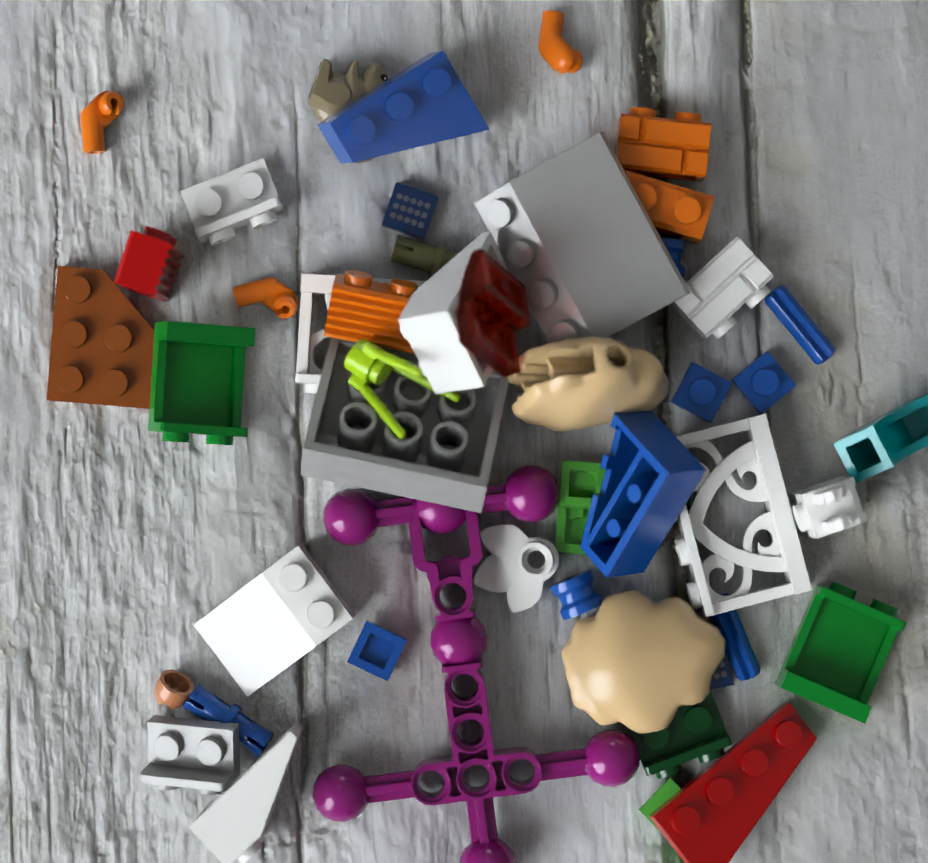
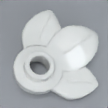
[473,524,559,613]

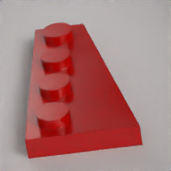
[649,703,817,863]

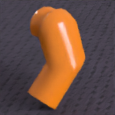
[538,10,583,74]
[80,91,125,154]
[233,277,299,319]

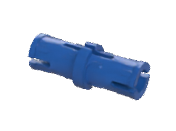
[183,684,274,758]

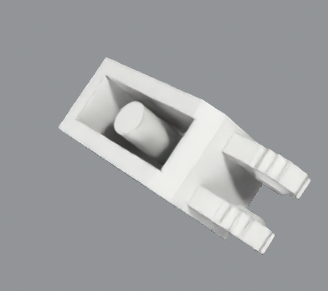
[789,476,868,539]

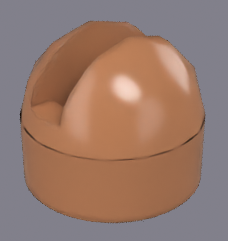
[154,670,194,710]

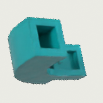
[833,393,928,483]

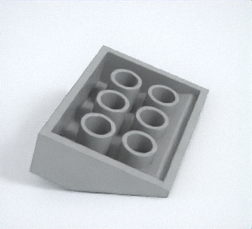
[474,131,690,343]
[301,337,509,513]

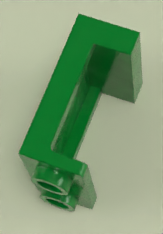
[148,321,256,445]
[775,581,907,724]

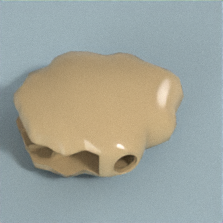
[508,336,669,431]
[561,589,726,734]

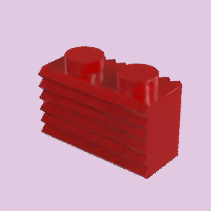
[113,226,184,302]

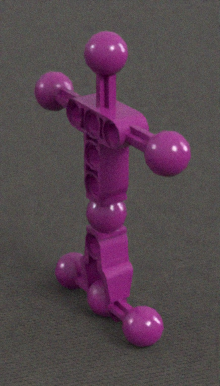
[312,465,640,863]

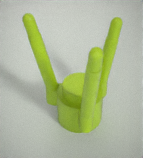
[344,338,460,439]

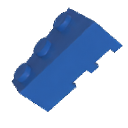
[317,50,490,164]
[580,411,706,578]

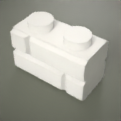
[670,237,774,340]

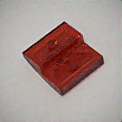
[458,248,531,378]

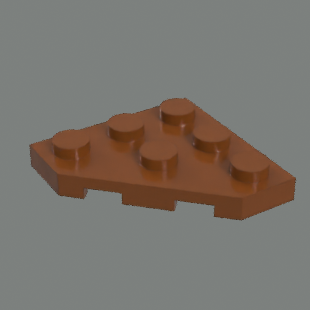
[46,266,154,409]

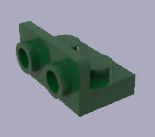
[628,690,732,779]

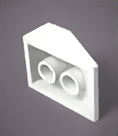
[398,231,525,394]
[194,544,356,697]
[189,721,304,863]

